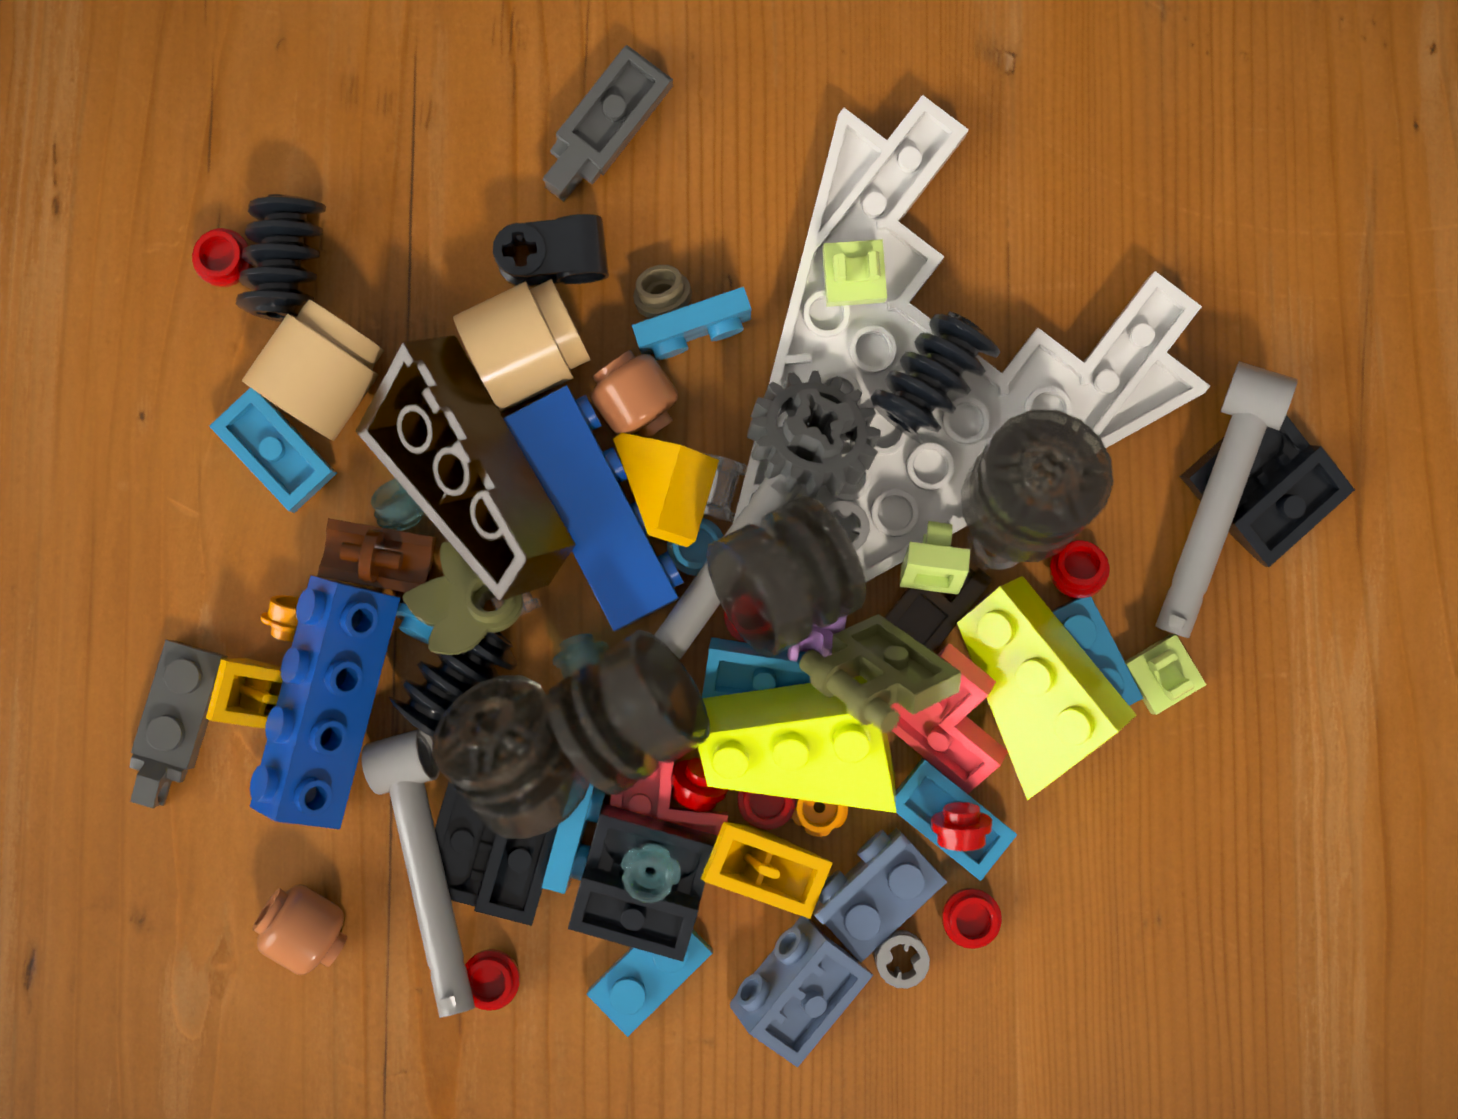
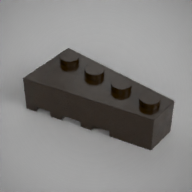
[356,335,576,601]

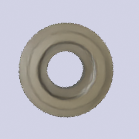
[633,265,692,318]

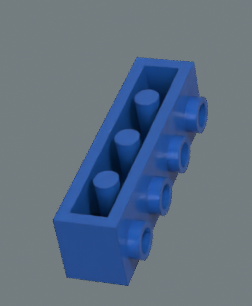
[503,385,684,632]
[249,575,400,830]

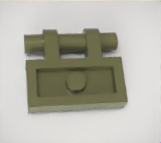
[799,614,961,733]

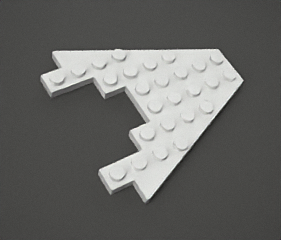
[733,95,1210,601]

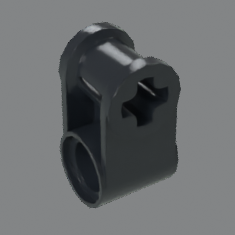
[493,214,609,287]

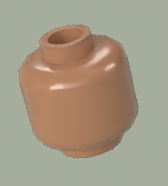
[591,350,678,438]
[252,884,347,975]

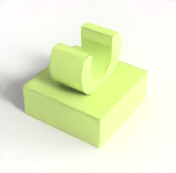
[822,239,887,307]
[900,521,970,594]
[1125,634,1207,715]

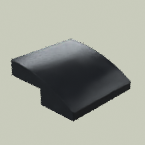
[1180,415,1355,567]
[435,774,563,926]
[568,803,718,962]

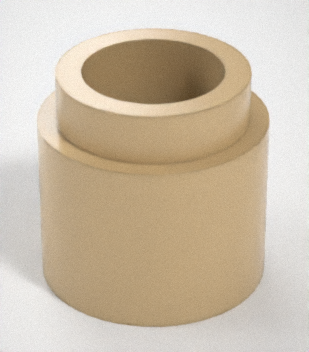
[453,279,591,413]
[242,299,384,441]

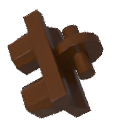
[317,518,437,592]

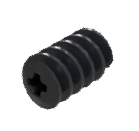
[236,194,326,322]
[870,311,1001,444]
[389,631,517,742]

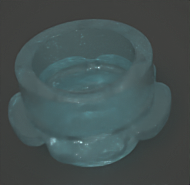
[371,479,424,531]
[552,633,609,682]
[621,843,681,903]

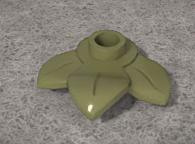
[403,542,523,655]

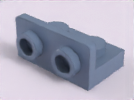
[813,827,947,963]
[730,916,873,1067]

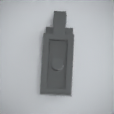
[543,45,673,202]
[129,640,228,808]

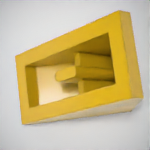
[613,432,719,547]
[206,658,283,729]
[701,822,833,919]

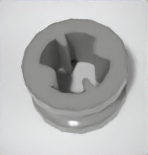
[815,500,870,555]
[874,930,930,989]

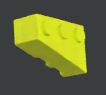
[957,576,1137,801]
[695,676,897,813]

